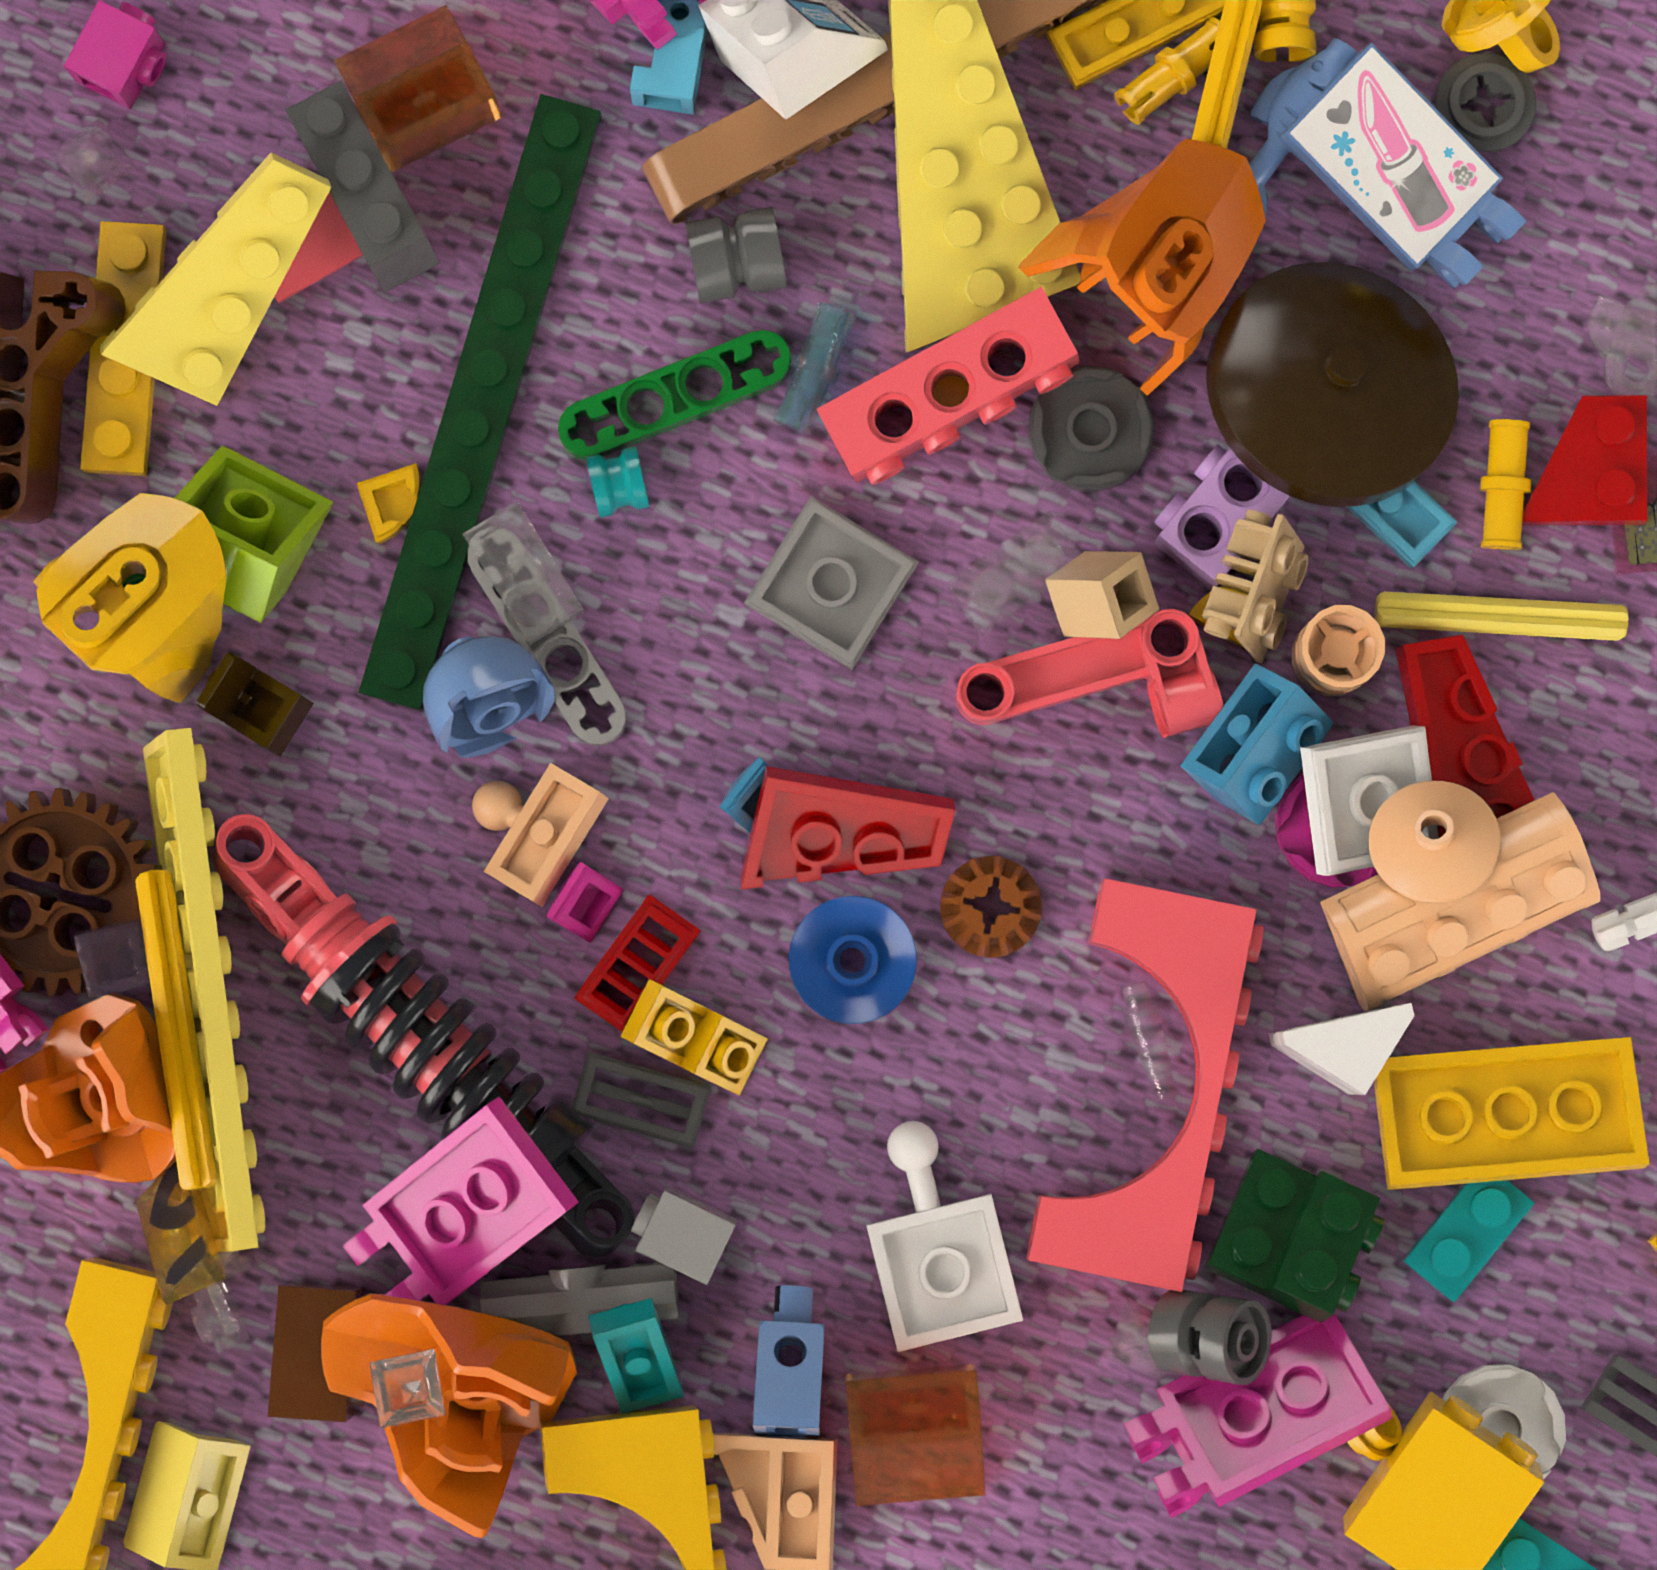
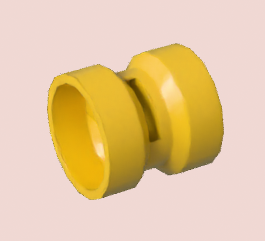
[1253,0,1317,62]

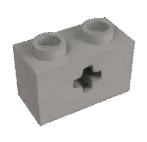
[631,1186,738,1285]

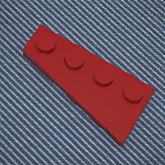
[1395,635,1535,838]

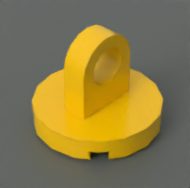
[1441,0,1560,73]

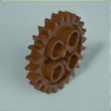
[0,788,163,996]

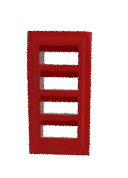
[574,894,701,1032]

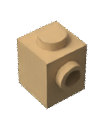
[1045,551,1160,639]

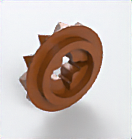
[940,856,1042,958]

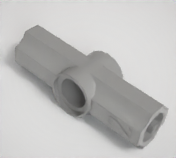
[480,1262,680,1335]

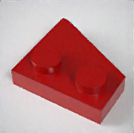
[1522,395,1647,525]

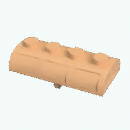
[1320,792,1600,1012]

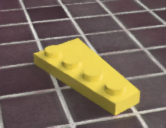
[100,152,331,406]

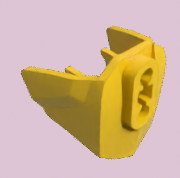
[33,493,227,703]

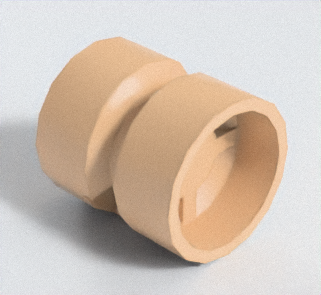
[1292,605,1385,696]

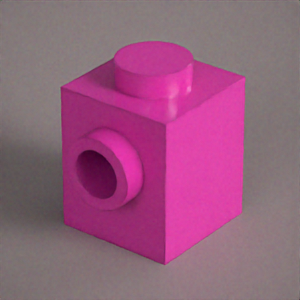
[64,0,167,110]

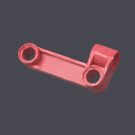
[955,609,1224,738]

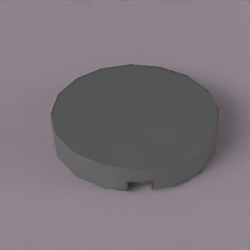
[1028,365,1154,492]

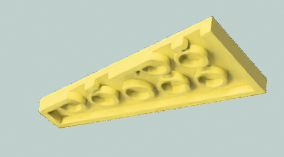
[888,0,1080,352]

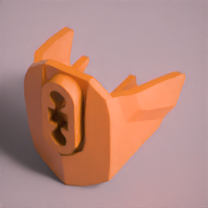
[0,993,176,1183]

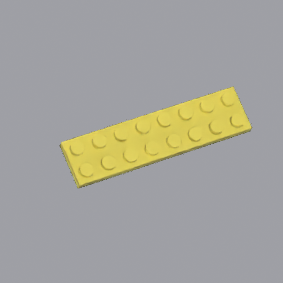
[143,728,265,1253]

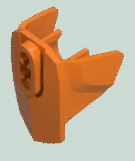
[1018,139,1266,396]
[321,1294,577,1538]

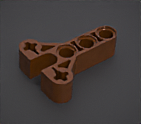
[0,270,126,524]

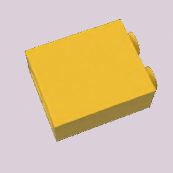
[1343,1391,1544,1570]

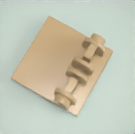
[1202,509,1308,664]

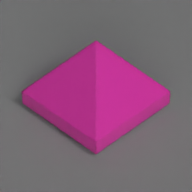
[546,862,624,943]

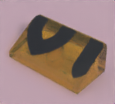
[135,1161,226,1305]

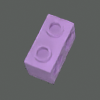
[1154,444,1290,590]

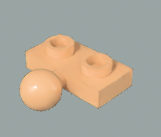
[472,763,609,907]

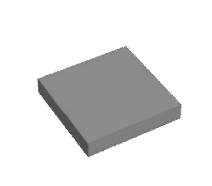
[744,496,919,670]

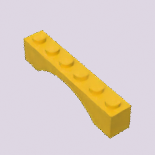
[15,1257,174,1570]

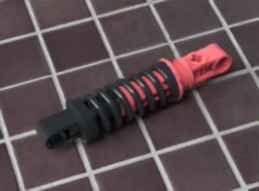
[213,814,634,1257]

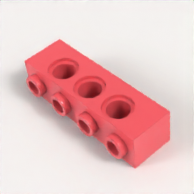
[816,286,1079,485]

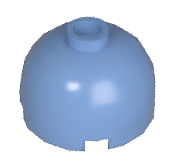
[423,636,555,758]

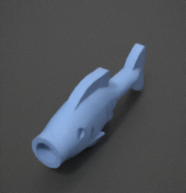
[1249,38,1358,217]

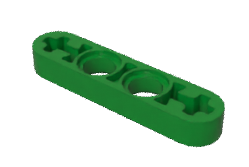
[558,330,791,461]

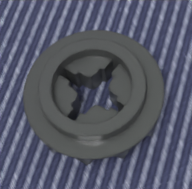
[1436,53,1536,154]

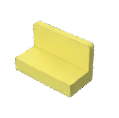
[123,1421,251,1570]

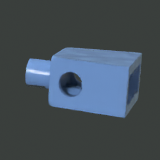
[753,1285,825,1438]

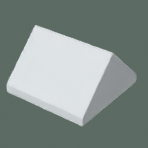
[1269,1003,1415,1095]

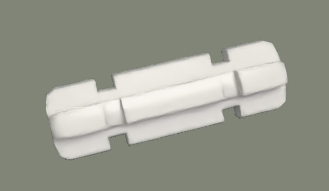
[1592,892,1657,951]

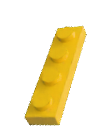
[80,221,167,476]

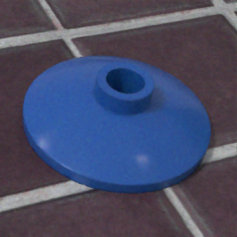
[788,896,917,1024]

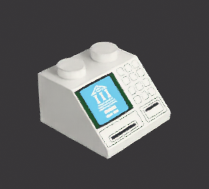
[698,0,888,119]

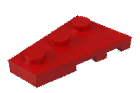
[740,766,956,890]

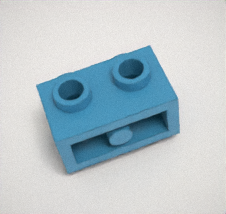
[1180,663,1334,826]

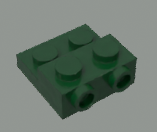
[1204,1148,1385,1323]

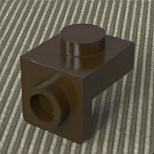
[196,652,314,757]

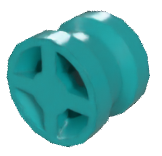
[586,446,650,518]

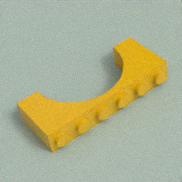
[539,1405,727,1570]

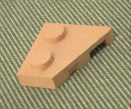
[713,1433,838,1570]

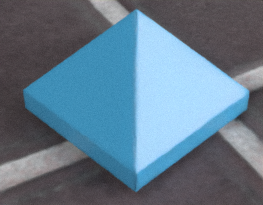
[719,757,771,833]

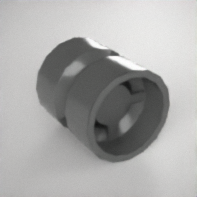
[685,207,787,304]
[1148,1289,1272,1385]

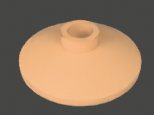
[1369,781,1501,903]

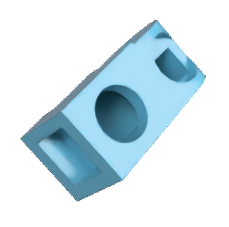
[630,0,708,115]

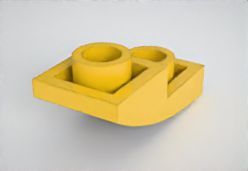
[620,979,768,1096]

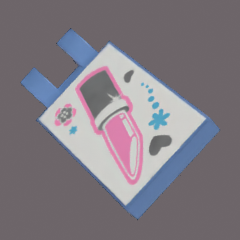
[1279,43,1527,289]

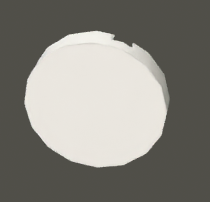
[1442,1364,1566,1479]

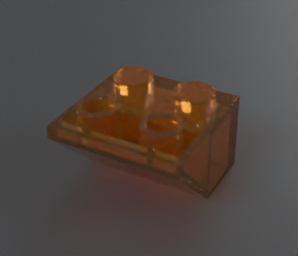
[334,5,503,172]
[845,1364,985,1506]

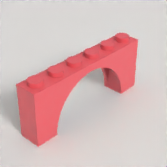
[1026,878,1264,1292]

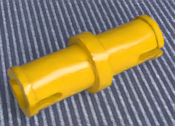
[1114,17,1220,125]
[1480,419,1531,550]

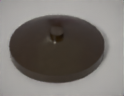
[1206,262,1459,507]

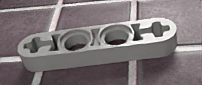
[468,528,627,746]

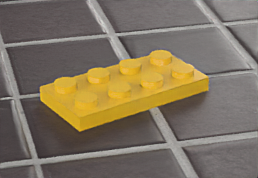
[1374,1037,1650,1190]

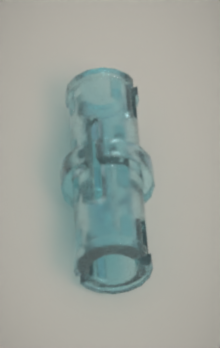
[774,302,857,435]

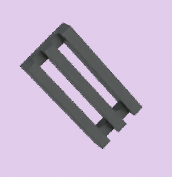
[572,1051,711,1149]
[1580,1354,1657,1457]

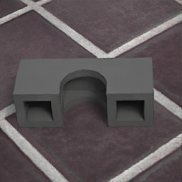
[285,80,440,293]

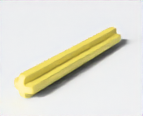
[1374,591,1629,641]

